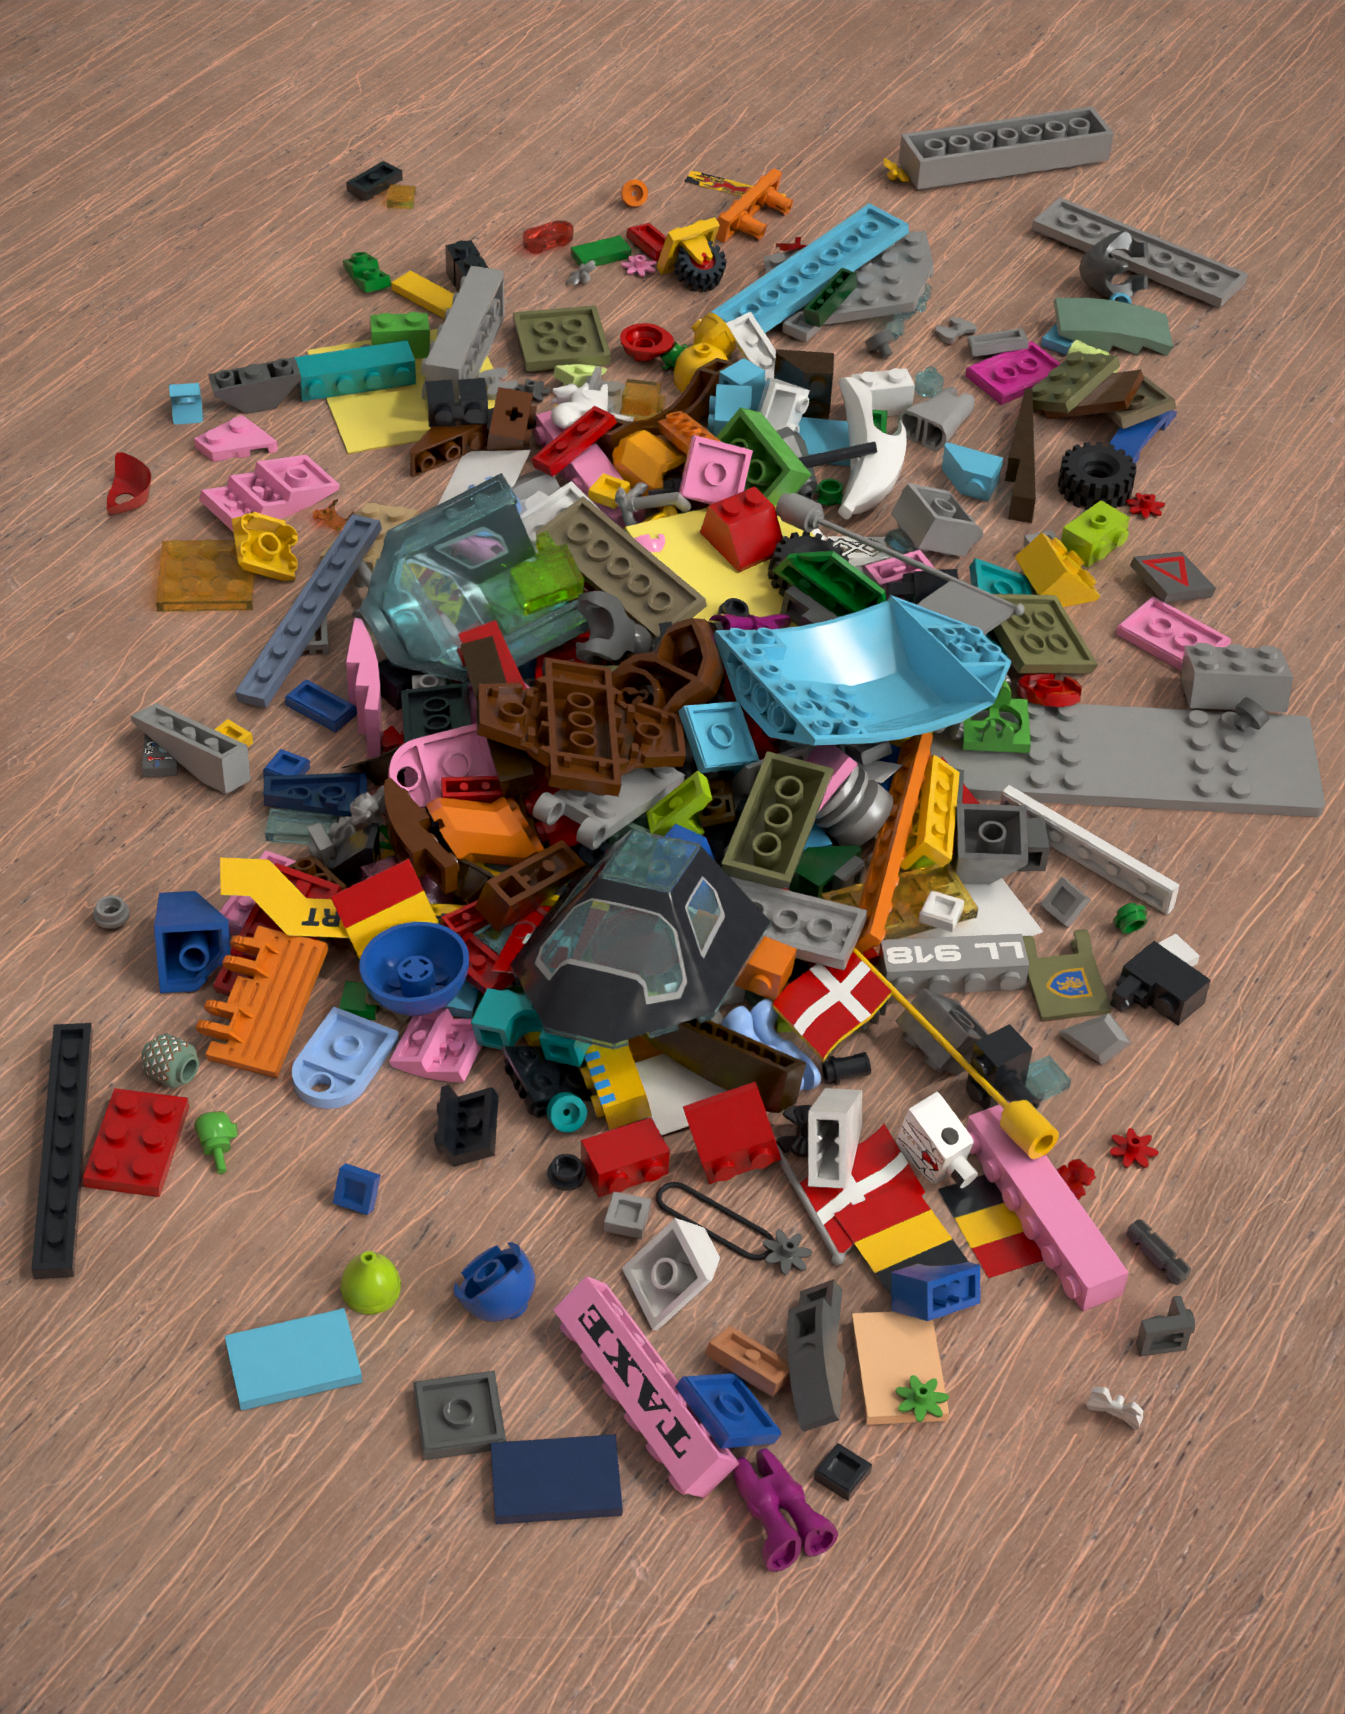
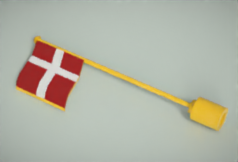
[772,947,1059,1159]

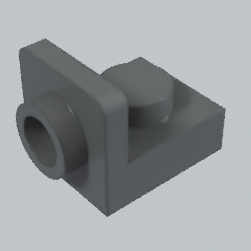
[1136,1296,1195,1357]

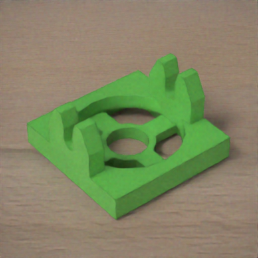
[962,681,1031,753]

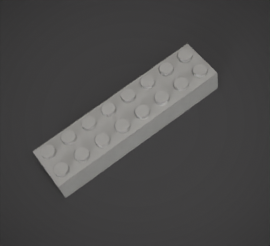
[898,106,1114,190]

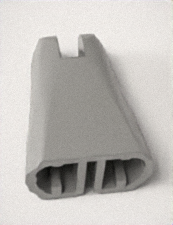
[897,386,975,452]

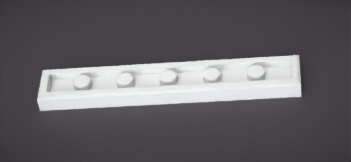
[1000,785,1180,915]

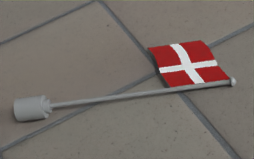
[702,1008,926,1266]

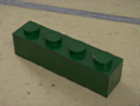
[804,268,857,328]

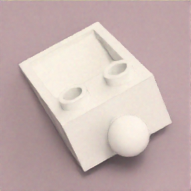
[757,377,810,433]

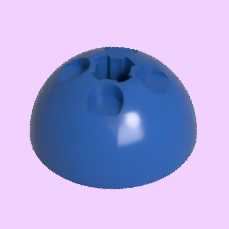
[359,922,469,1016]

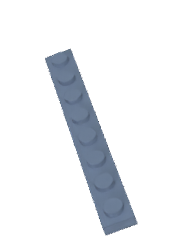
[235,514,382,708]

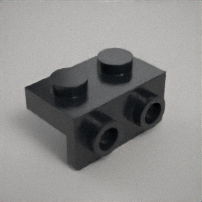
[434,1085,499,1167]

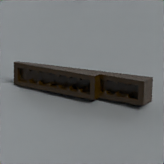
[1005,388,1036,523]
[460,636,538,798]

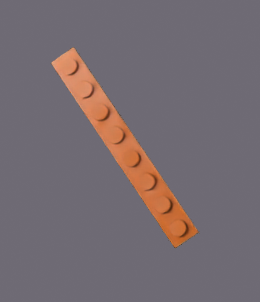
[855,732,933,953]

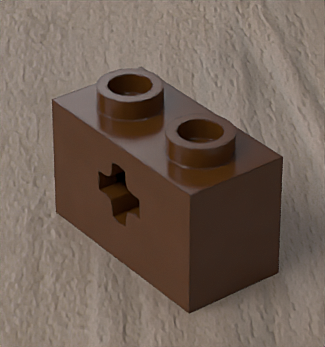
[486,387,537,451]

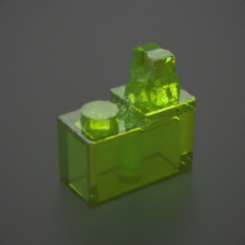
[509,531,584,616]

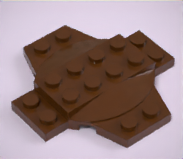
[476,657,686,797]

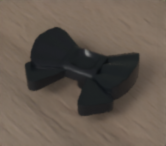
[776,1105,813,1158]

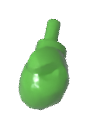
[194,1111,238,1174]

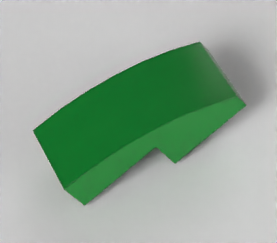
[342,252,392,293]

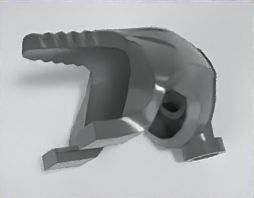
[1079,230,1148,301]

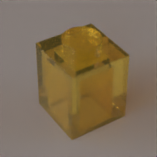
[621,379,666,421]

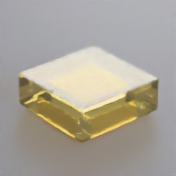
[386,185,416,209]

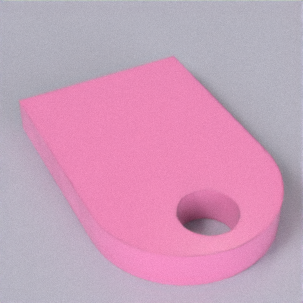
[388,723,497,809]

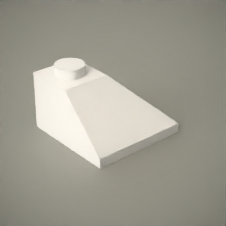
[622,1218,720,1331]

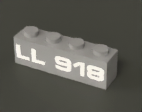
[878,934,1029,996]

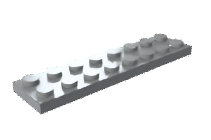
[1032,197,1248,308]

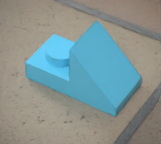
[169,383,203,424]

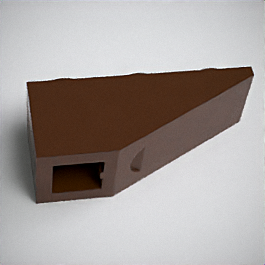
[409,420,487,477]

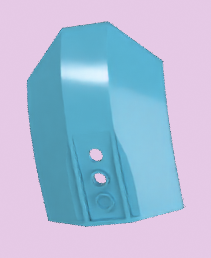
[714,595,1012,745]

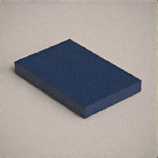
[491,1434,623,1525]

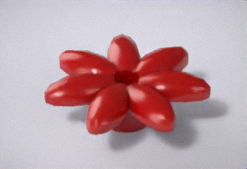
[1126,493,1165,519]
[1109,1128,1159,1168]

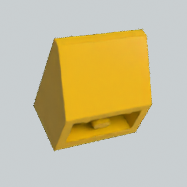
[1014,532,1101,607]

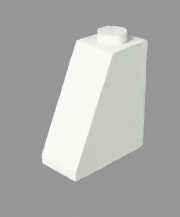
[808,1088,862,1188]

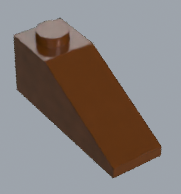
[474,840,586,932]

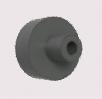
[865,329,895,359]
[1234,697,1269,732]

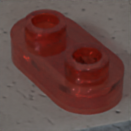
[523,220,574,254]

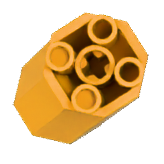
[612,430,687,512]

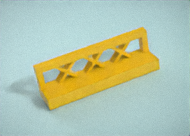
[900,754,960,870]

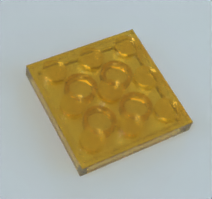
[156,539,255,612]

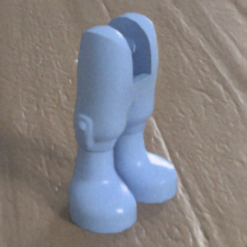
[721,999,821,1093]

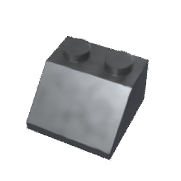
[954,803,1028,885]
[895,988,989,1075]

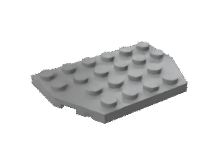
[763,230,934,325]

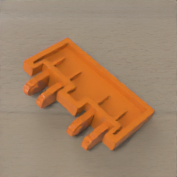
[195,926,328,1079]

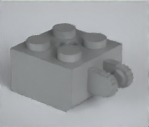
[891,483,984,557]

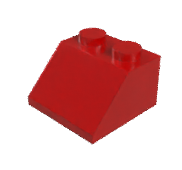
[700,487,783,572]
[682,1081,782,1185]

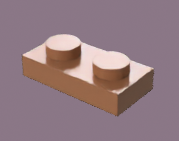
[705,1326,790,1396]

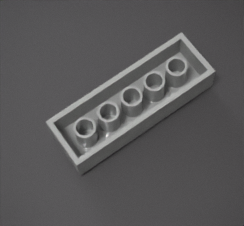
[421,266,505,410]

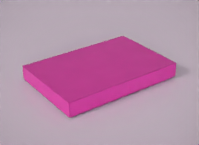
[965,341,1061,405]

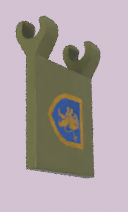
[1022,929,1112,1022]

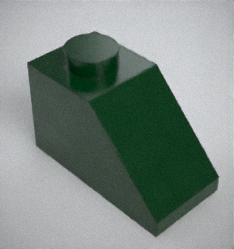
[789,845,862,900]

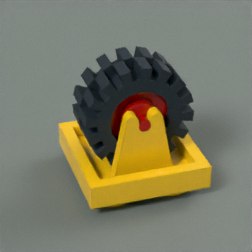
[656,217,727,292]

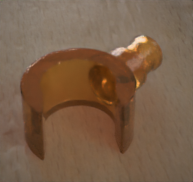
[313,499,355,531]

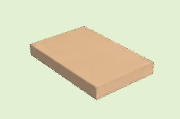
[851,1311,949,1425]

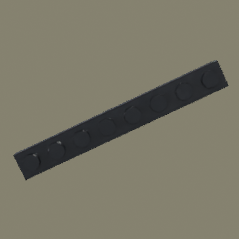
[31,1023,93,1279]

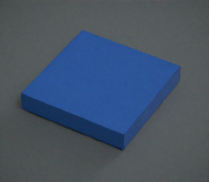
[675,1373,782,1449]

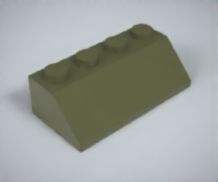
[721,751,834,889]

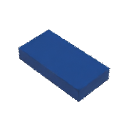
[285,679,357,733]

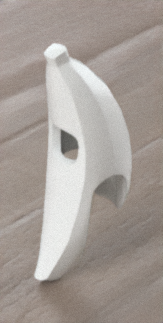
[838,377,906,519]

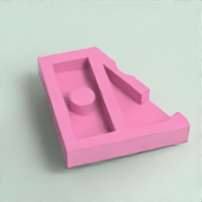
[194,415,278,462]

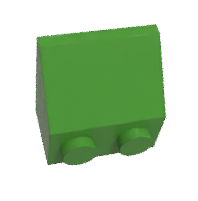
[370,312,430,359]

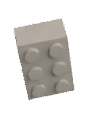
[1180,643,1293,712]

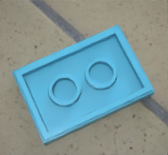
[224,1308,362,1411]

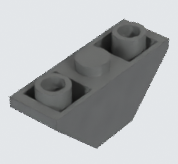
[208,357,301,414]

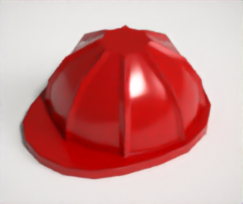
[620,323,674,362]

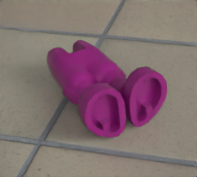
[732,1448,838,1572]

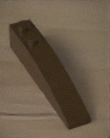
[641,993,806,1113]

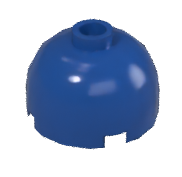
[453,1242,536,1322]

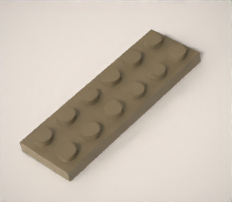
[535,496,707,641]

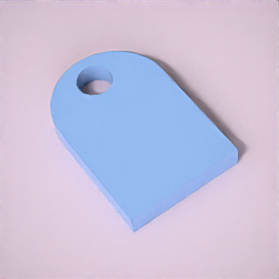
[292,1007,399,1109]

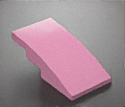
[199,455,340,532]
[346,618,383,758]

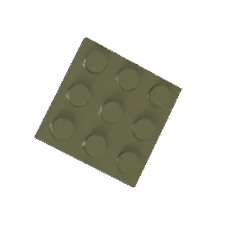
[513,305,611,372]
[992,594,1098,673]

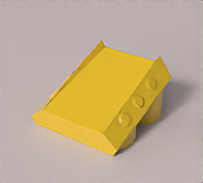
[231,512,298,581]

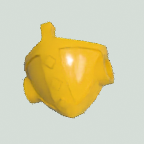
[691,312,736,359]

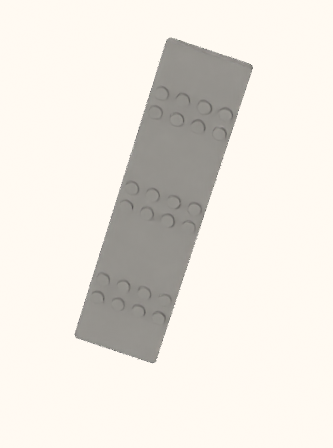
[930,701,1325,817]

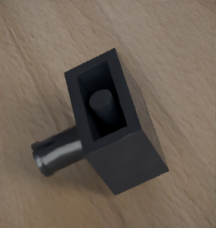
[966,1024,1040,1110]

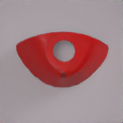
[107,452,151,516]

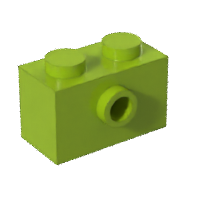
[1061,501,1130,568]

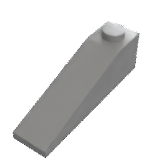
[131,703,251,794]

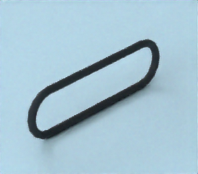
[656,1182,775,1260]

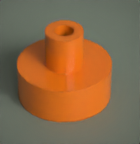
[620,179,648,207]

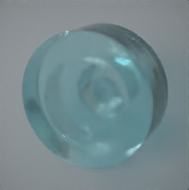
[915,366,944,397]

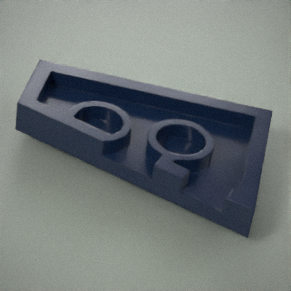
[263,772,367,817]

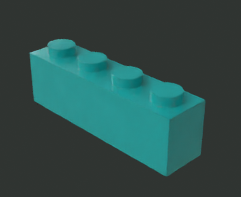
[295,341,416,401]

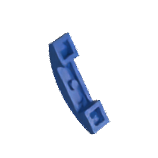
[1109,410,1177,463]

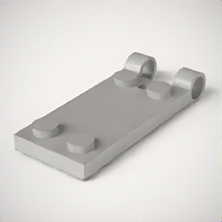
[533,767,685,850]

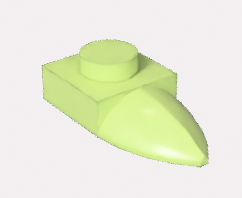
[553,364,607,388]

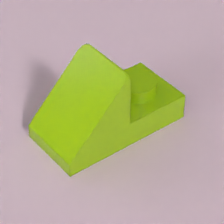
[646,771,712,838]

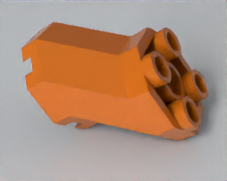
[426,796,545,866]

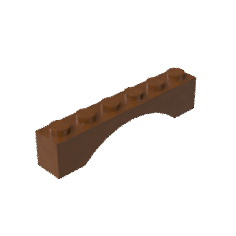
[595,358,734,466]

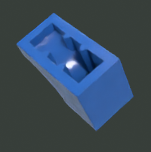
[891,1262,980,1321]

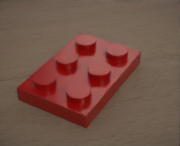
[82,1088,189,1197]

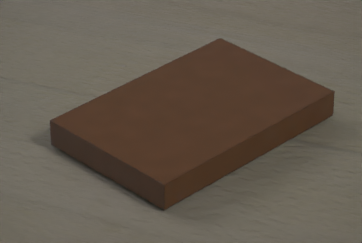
[1044,370,1144,419]

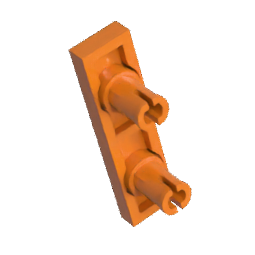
[715,168,793,243]
[658,411,720,456]

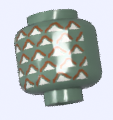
[141,1033,199,1088]

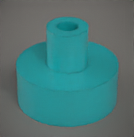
[546,1092,587,1133]

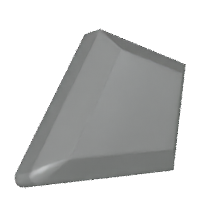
[1059,1013,1132,1065]

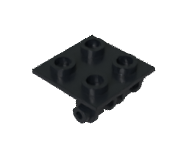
[502,1046,593,1118]

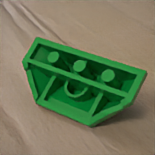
[773,551,886,617]

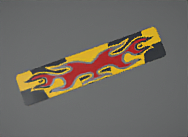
[684,171,786,196]

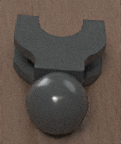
[576,591,653,665]

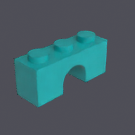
[471,988,592,1067]

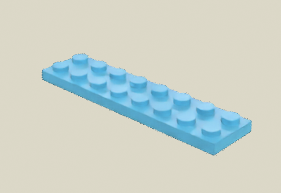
[711,203,909,333]

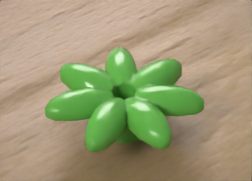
[896,1375,949,1423]

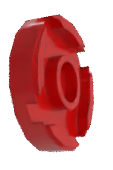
[1016,673,1082,707]

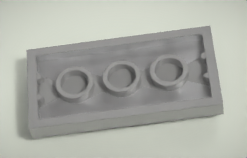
[712,877,867,970]

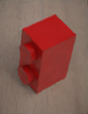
[581,1117,670,1198]

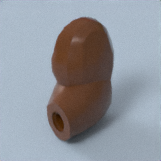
[611,618,724,715]

